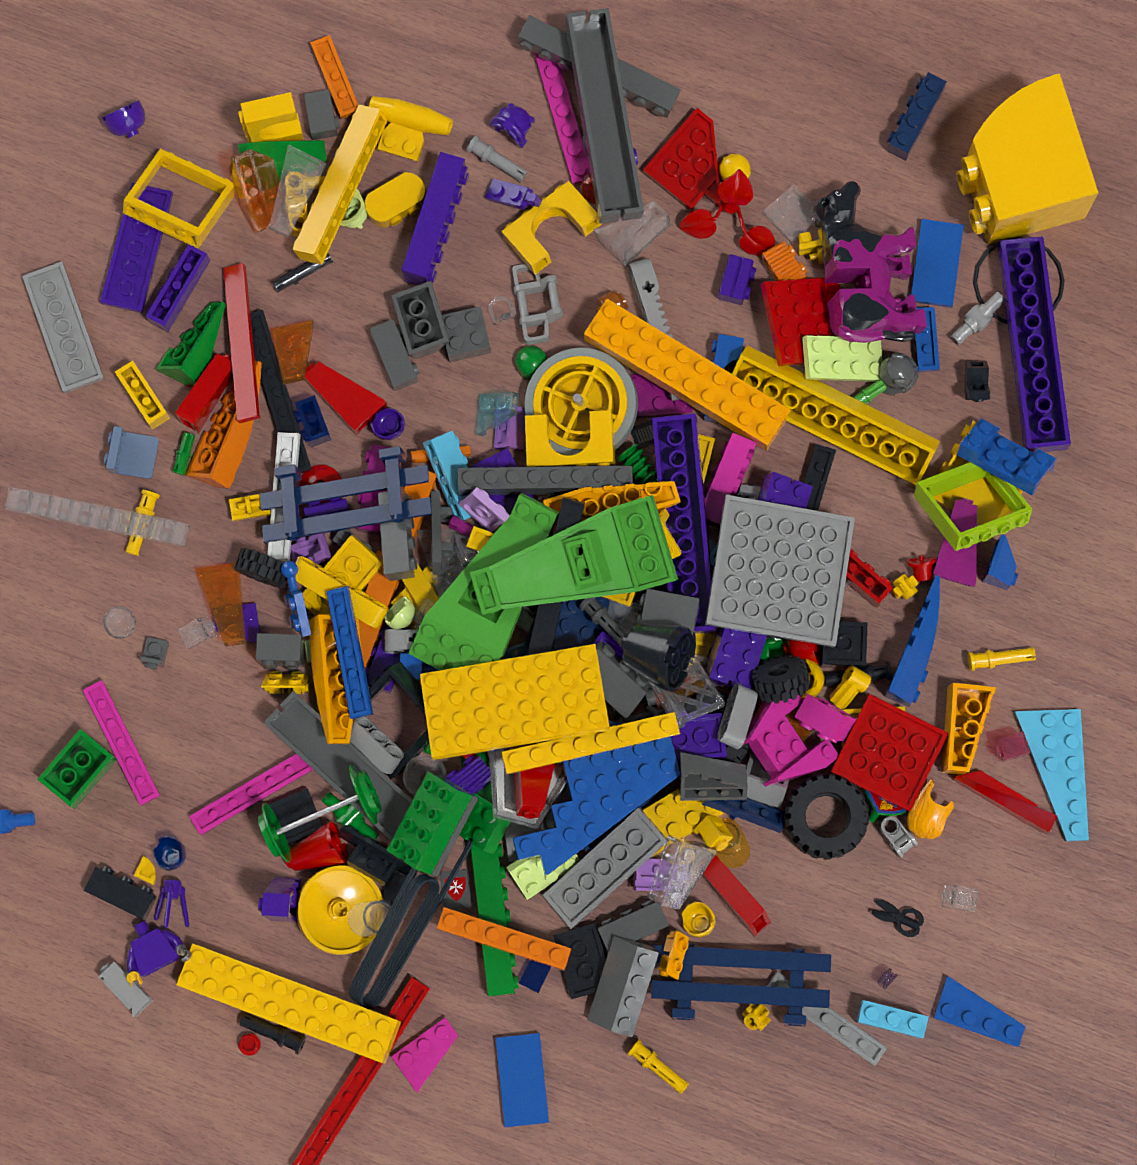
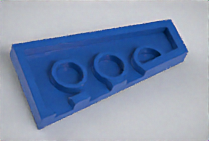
[933,976,1026,1048]

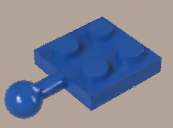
[281,561,311,637]

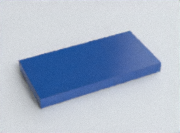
[911,219,964,308]
[496,1033,549,1127]

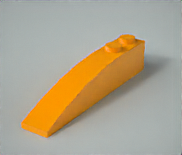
[543,481,681,535]
[308,615,361,744]

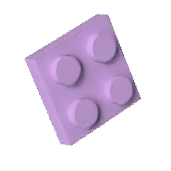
[458,487,510,532]

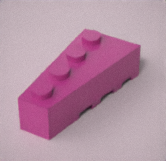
[704,433,757,529]

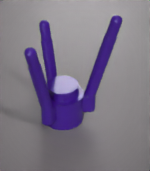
[154,880,189,928]

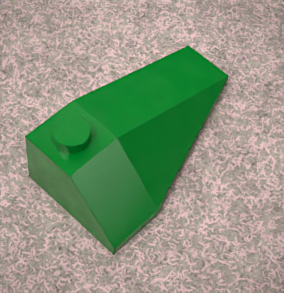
[238,140,327,192]
[156,302,226,385]

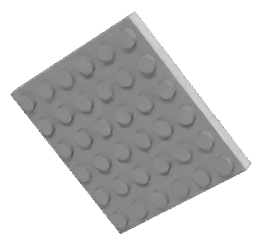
[705,495,855,647]

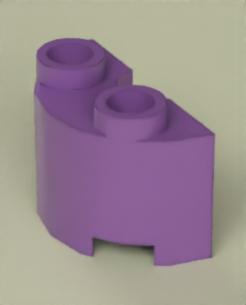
[291,533,331,565]

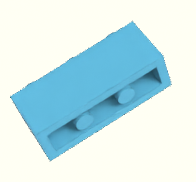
[856,1000,929,1039]

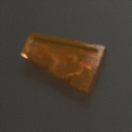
[271,320,314,385]

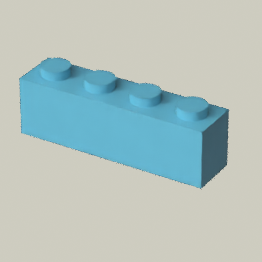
[423,431,472,520]

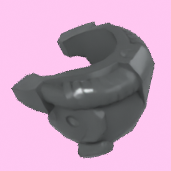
[879,353,919,396]

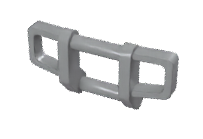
[512,264,564,345]

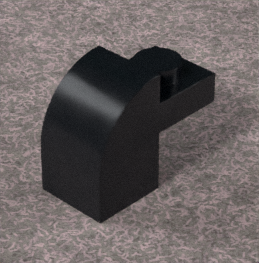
[964,360,990,402]

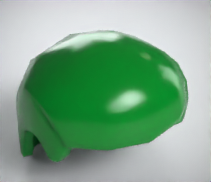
[515,346,547,380]
[758,637,784,665]

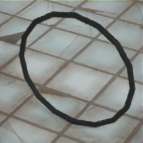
[973,237,1065,324]

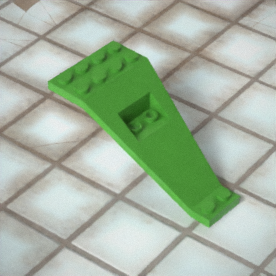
[409,493,559,670]
[470,495,678,615]

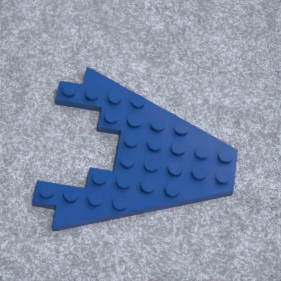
[491,721,680,876]

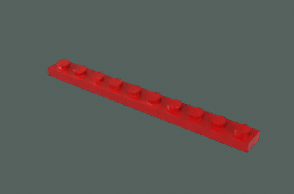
[292,977,431,1165]

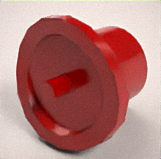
[906,555,937,581]

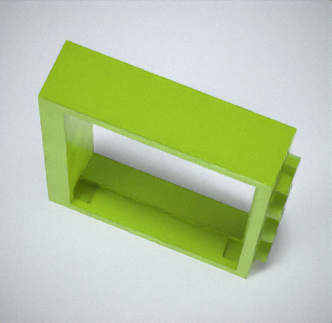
[914,462,1032,551]

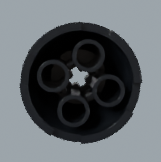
[621,623,696,692]

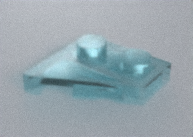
[476,392,519,436]

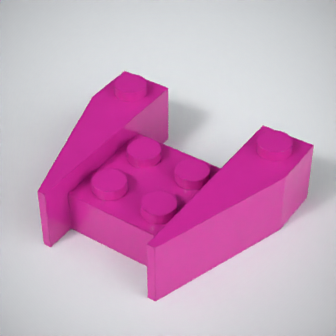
[743,695,839,787]

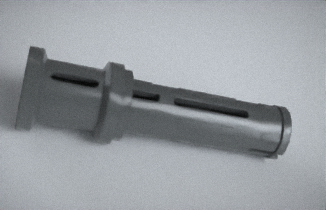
[579,597,627,650]

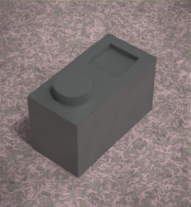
[304,90,340,140]

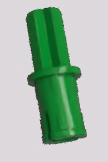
[172,432,195,476]

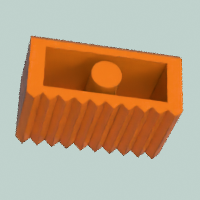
[761,241,807,281]

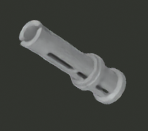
[466,135,528,183]

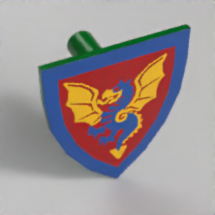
[863,789,907,823]

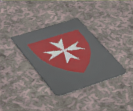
[440,869,472,910]

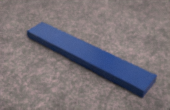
[326,586,374,719]

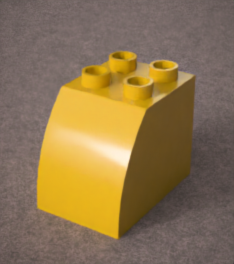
[957,73,1098,245]

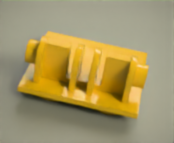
[261,671,309,694]

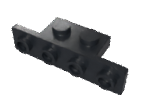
[339,825,418,886]

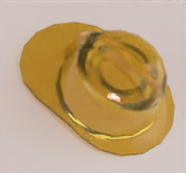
[712,818,750,869]

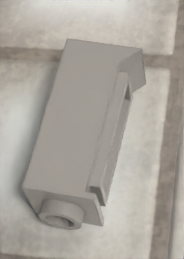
[98,962,154,1018]

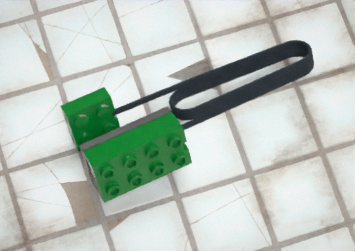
[349,772,512,1009]

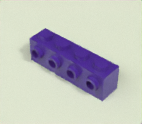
[146,244,210,333]

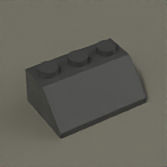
[391,281,450,359]
[596,641,649,718]

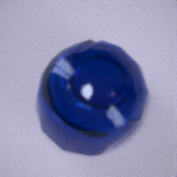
[153,835,186,871]

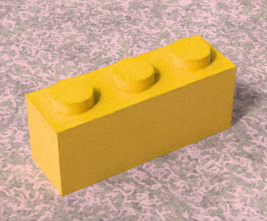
[115,360,170,430]

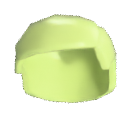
[384,596,415,629]

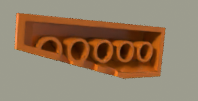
[186,361,262,489]

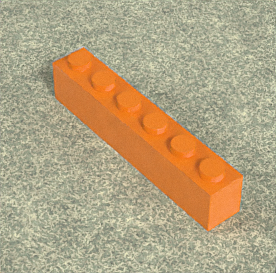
[437,907,571,971]

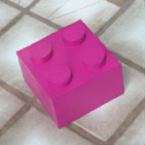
[795,694,857,743]

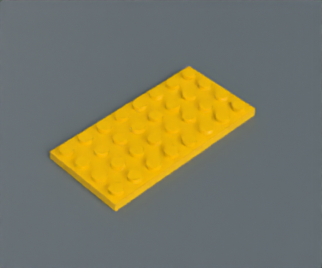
[420,644,610,760]

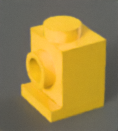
[693,815,733,851]

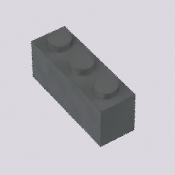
[370,320,420,391]
[598,900,669,952]

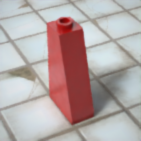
[175,353,233,433]
[303,362,388,435]
[512,743,555,819]
[698,853,771,937]

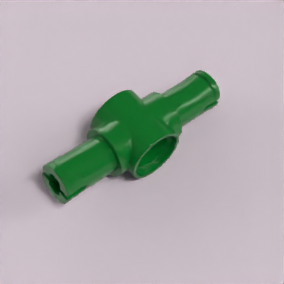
[322,792,379,840]

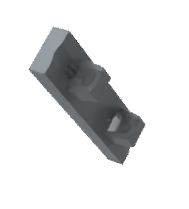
[431,491,454,575]

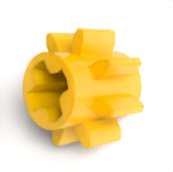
[892,574,919,601]
[742,1004,771,1031]

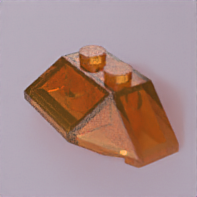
[229,149,284,234]

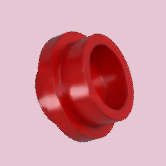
[238,1033,261,1056]

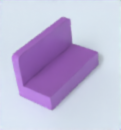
[494,404,526,451]

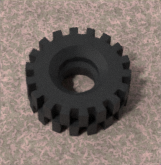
[233,548,287,588]
[752,655,810,704]

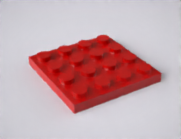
[760,278,840,366]
[830,694,948,812]

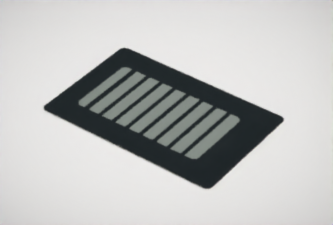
[631,416,664,449]

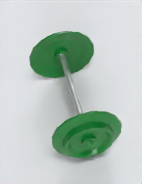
[258,765,382,862]

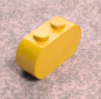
[365,172,426,228]

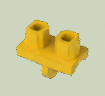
[798,228,824,264]
[229,494,271,521]

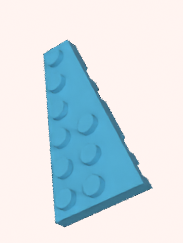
[1014,709,1089,842]

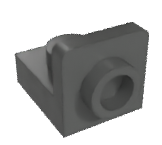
[140,637,169,670]

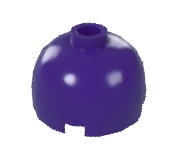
[102,100,145,138]

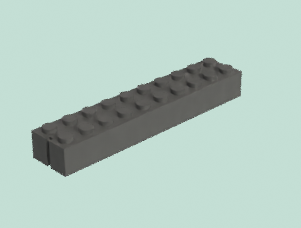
[565,8,644,224]
[264,691,413,841]

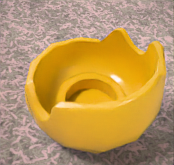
[718,154,751,180]
[681,901,716,938]

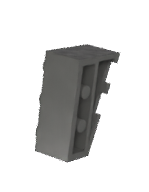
[679,752,748,801]

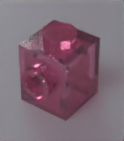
[994,732,1031,762]

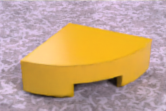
[134,856,157,885]

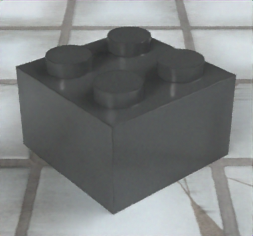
[442,306,491,362]
[256,633,305,671]

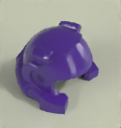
[490,103,535,148]

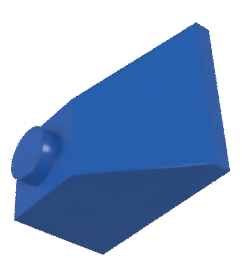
[983,534,1018,590]

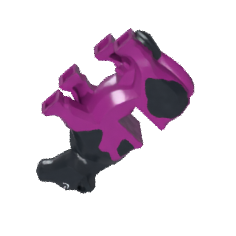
[813,181,927,343]

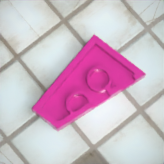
[391,1017,459,1093]

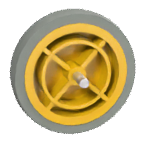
[525,348,638,456]

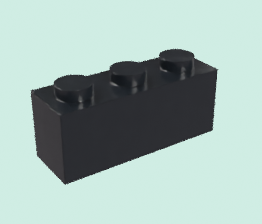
[83,866,157,921]

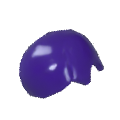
[371,408,405,441]

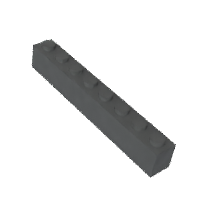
[517,15,681,118]
[457,466,633,496]

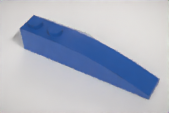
[885,575,940,707]

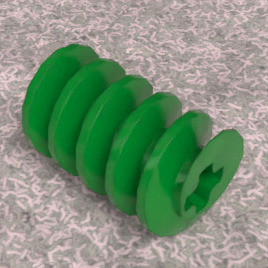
[618,444,658,485]

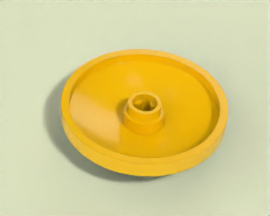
[296,866,384,955]

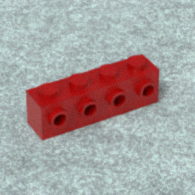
[846,548,893,608]

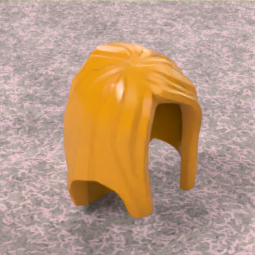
[907,779,954,839]

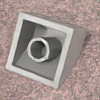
[746,750,789,808]

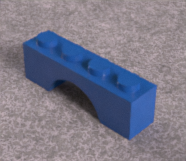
[701,334,744,424]

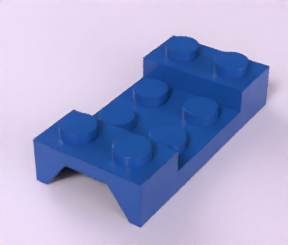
[957,418,1057,496]

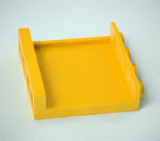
[933,421,1023,536]

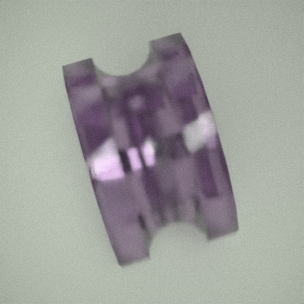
[877,968,898,990]

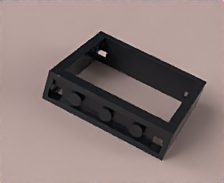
[353,662,430,779]

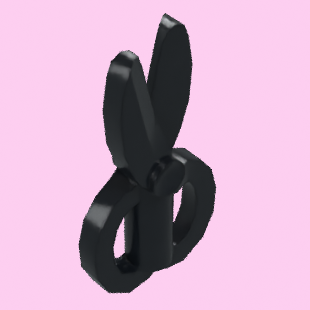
[871,899,924,937]

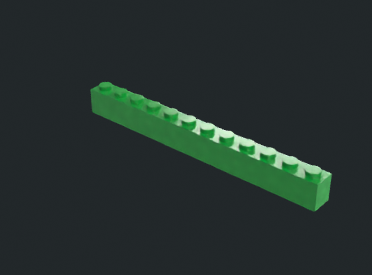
[460,751,519,997]

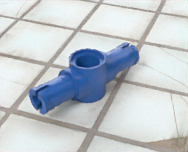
[0,810,35,834]

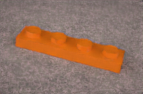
[310,35,358,119]

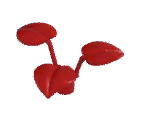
[679,169,775,256]

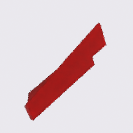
[953,771,1057,835]

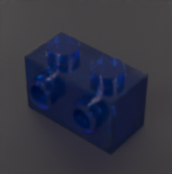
[294,395,332,447]

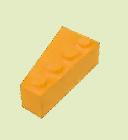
[942,683,996,775]

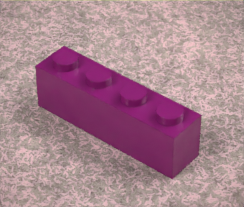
[357,444,391,536]

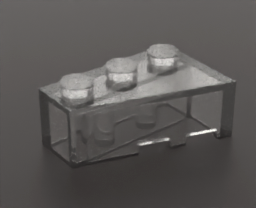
[648,835,717,909]

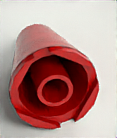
[285,822,348,871]

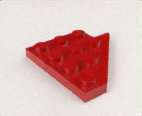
[643,108,721,211]

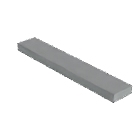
[766,971,887,1066]

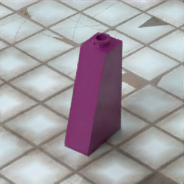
[932,497,977,588]

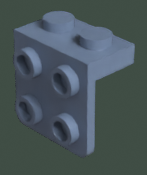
[104,426,159,479]

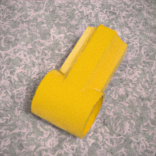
[829,665,871,709]

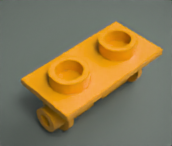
[658,931,689,980]

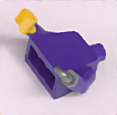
[126,921,191,987]

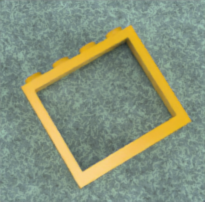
[123,148,235,249]

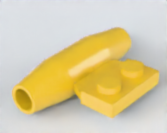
[369,96,453,162]

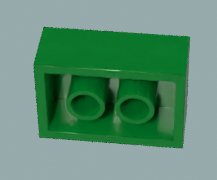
[37,729,117,810]

